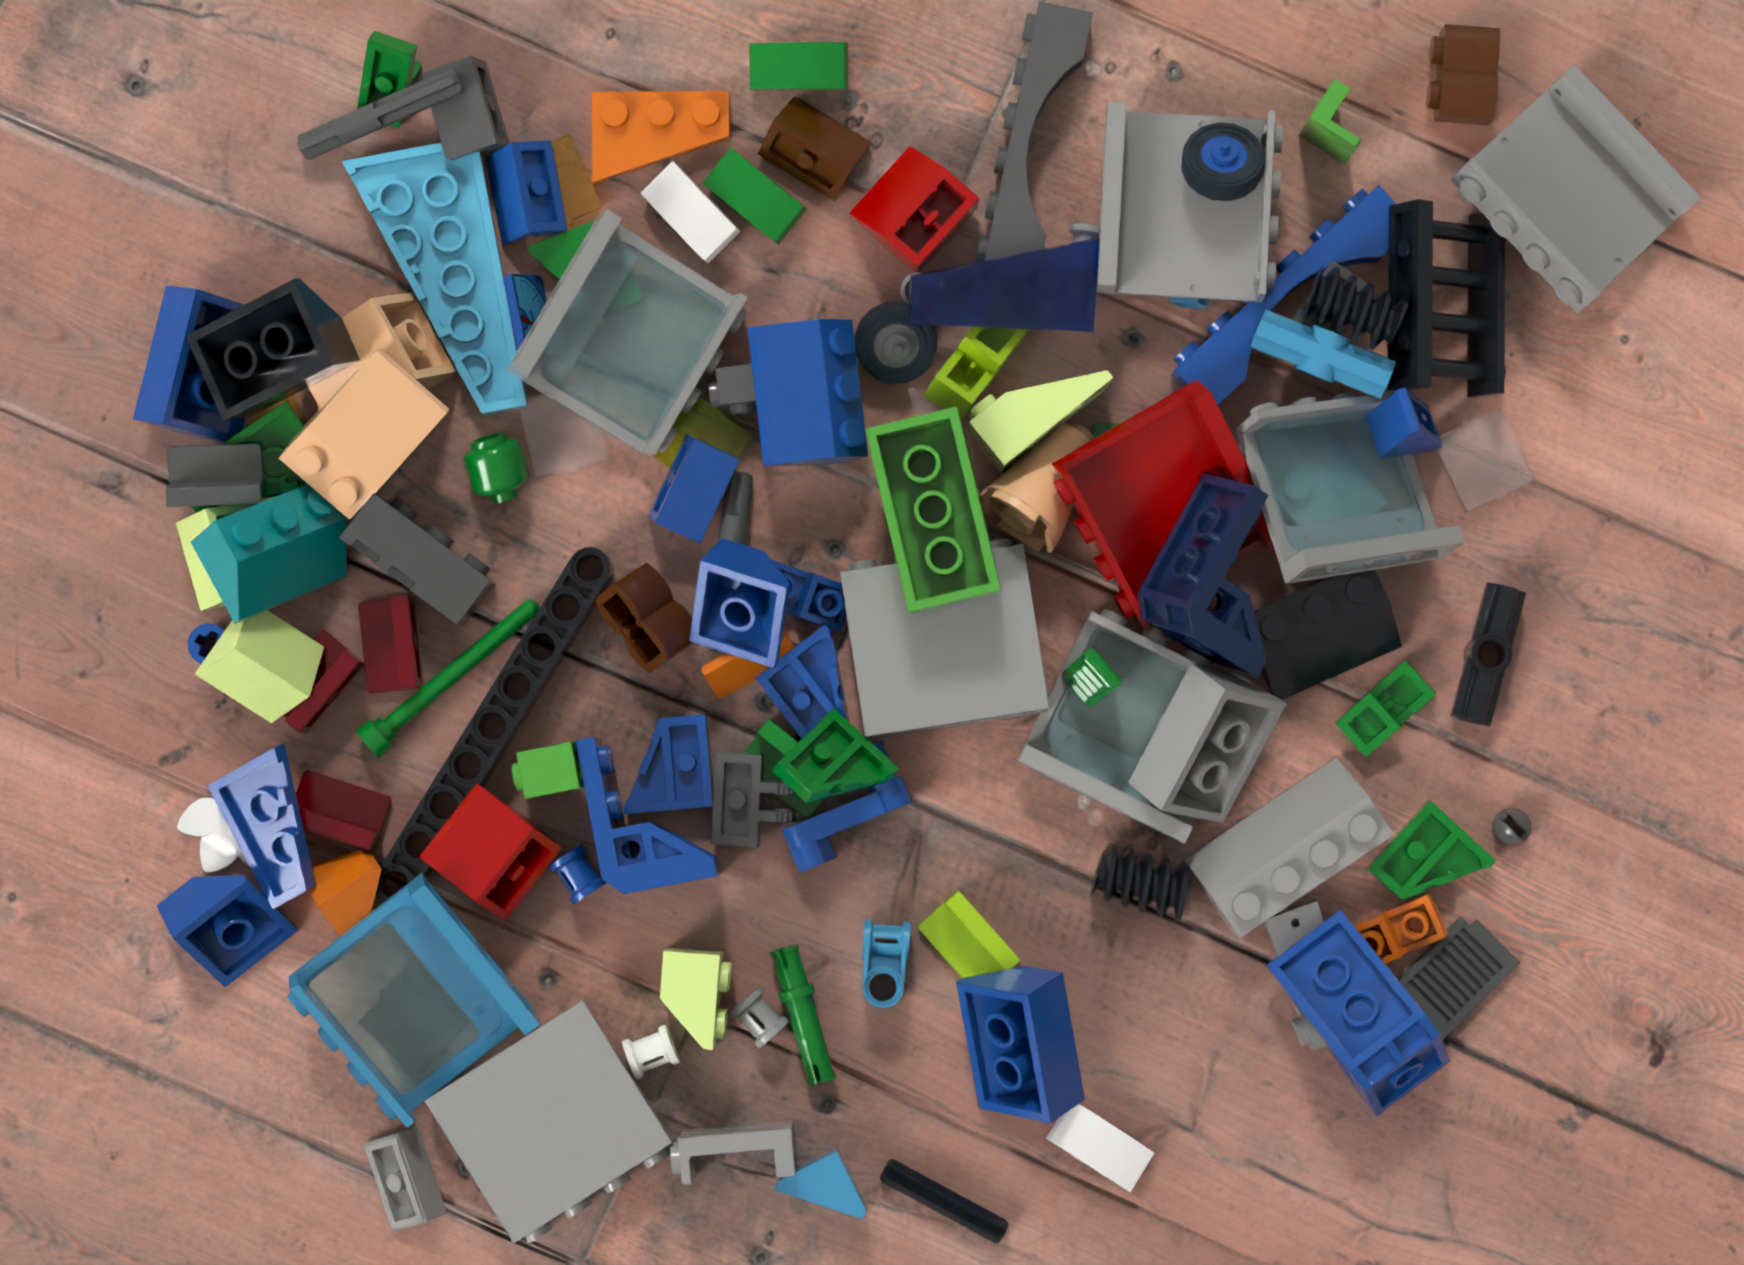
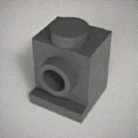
[708,364,757,416]

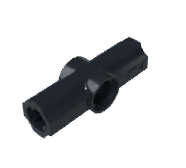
[1450,582,1526,727]

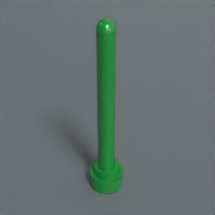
[356,599,540,759]

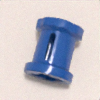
[188,624,226,664]
[548,844,607,905]

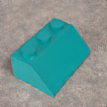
[191,484,347,624]

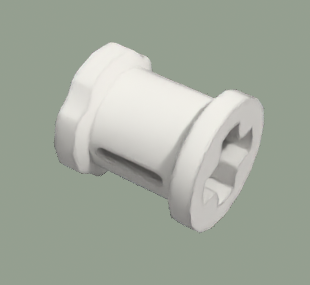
[622,1025,680,1080]

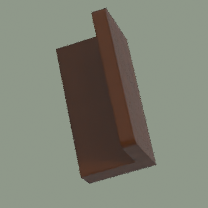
[758,97,871,201]

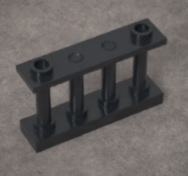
[1388,199,1506,398]

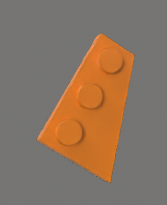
[592,91,730,185]

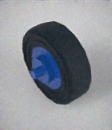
[1181,122,1265,201]

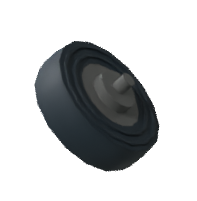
[854,301,937,384]

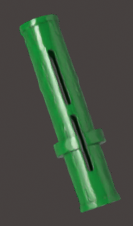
[770,944,837,1086]

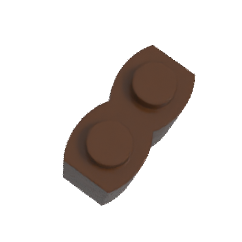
[1426,24,1500,126]
[595,563,694,673]

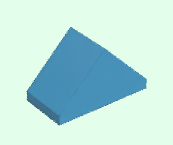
[775,1147,866,1220]

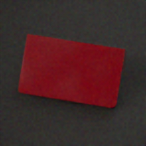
[358,594,423,694]
[283,630,364,734]
[296,770,392,850]

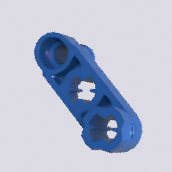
[782,739,912,873]

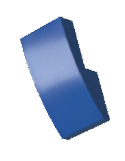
[771,559,847,632]

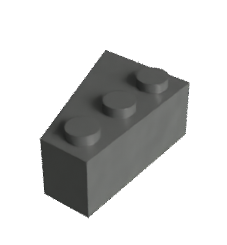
[339,493,495,627]

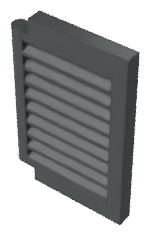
[1398,916,1520,1041]

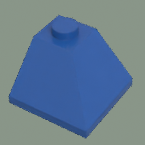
[689,538,790,668]
[157,875,298,987]

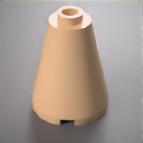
[980,423,1094,553]

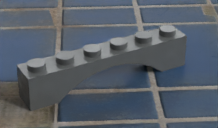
[975,1,1093,288]

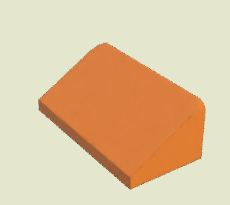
[701,628,795,699]

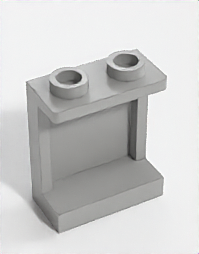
[670,1120,797,1185]

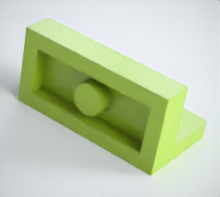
[918,890,1021,978]

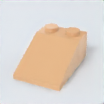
[278,347,449,520]

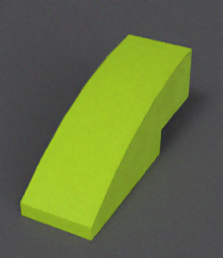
[923,281,1045,420]

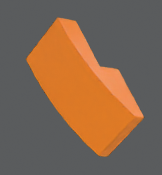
[1354,892,1449,964]

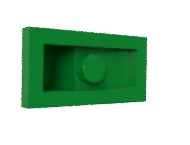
[357,31,422,128]

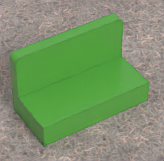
[1299,79,1361,164]

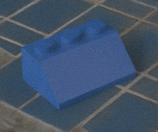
[133,286,246,443]
[748,319,868,466]
[956,966,1085,1123]

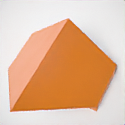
[308,850,382,954]

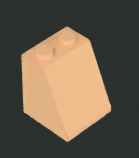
[308,292,458,411]

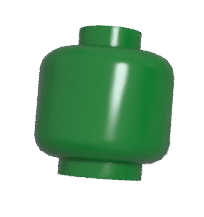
[463,432,530,503]

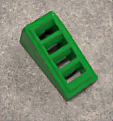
[1061,648,1122,707]

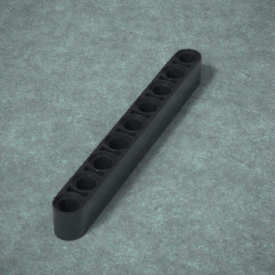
[376,547,614,903]

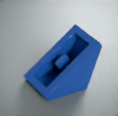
[1366,387,1443,459]

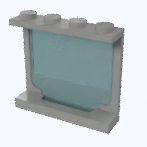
[505,209,748,457]
[1236,387,1465,584]
[1017,608,1252,844]

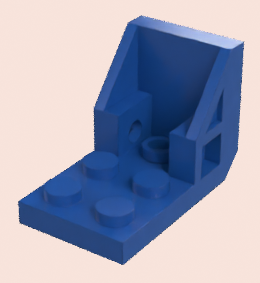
[575,737,721,894]
[1266,910,1450,1116]

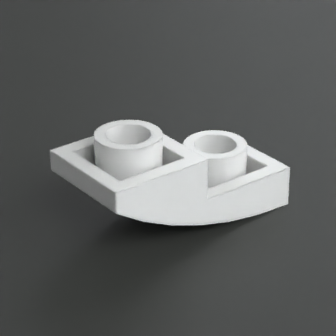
[641,161,740,263]
[1046,1104,1154,1192]

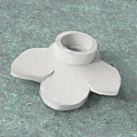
[177,798,249,872]

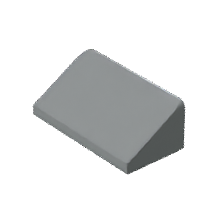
[363,1126,446,1232]

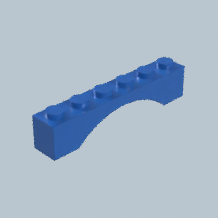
[1171,185,1396,406]

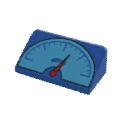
[503,274,547,350]

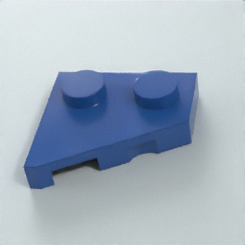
[756,623,850,739]
[624,714,714,814]

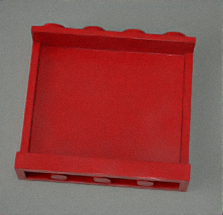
[1052,379,1275,629]

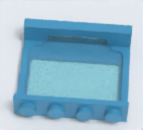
[288,873,540,1128]

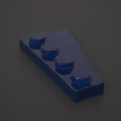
[908,238,1100,332]

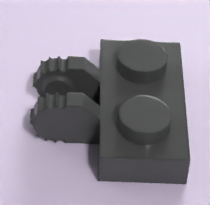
[711,750,797,847]

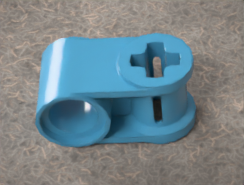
[862,918,911,1008]

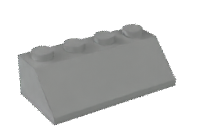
[1183,758,1395,938]

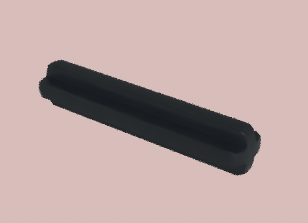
[880,1159,1009,1243]

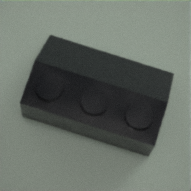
[186,278,360,421]
[1254,570,1402,700]

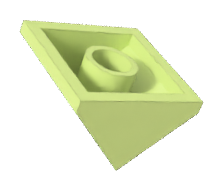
[195,610,324,723]

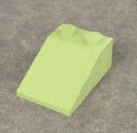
[967,370,1114,474]

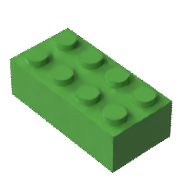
[865,406,1003,614]

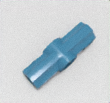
[1250,309,1396,399]

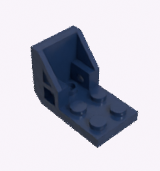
[1137,473,1269,678]

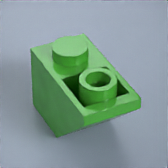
[512,742,584,799]

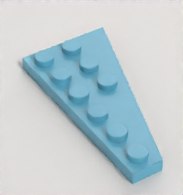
[341,143,528,415]

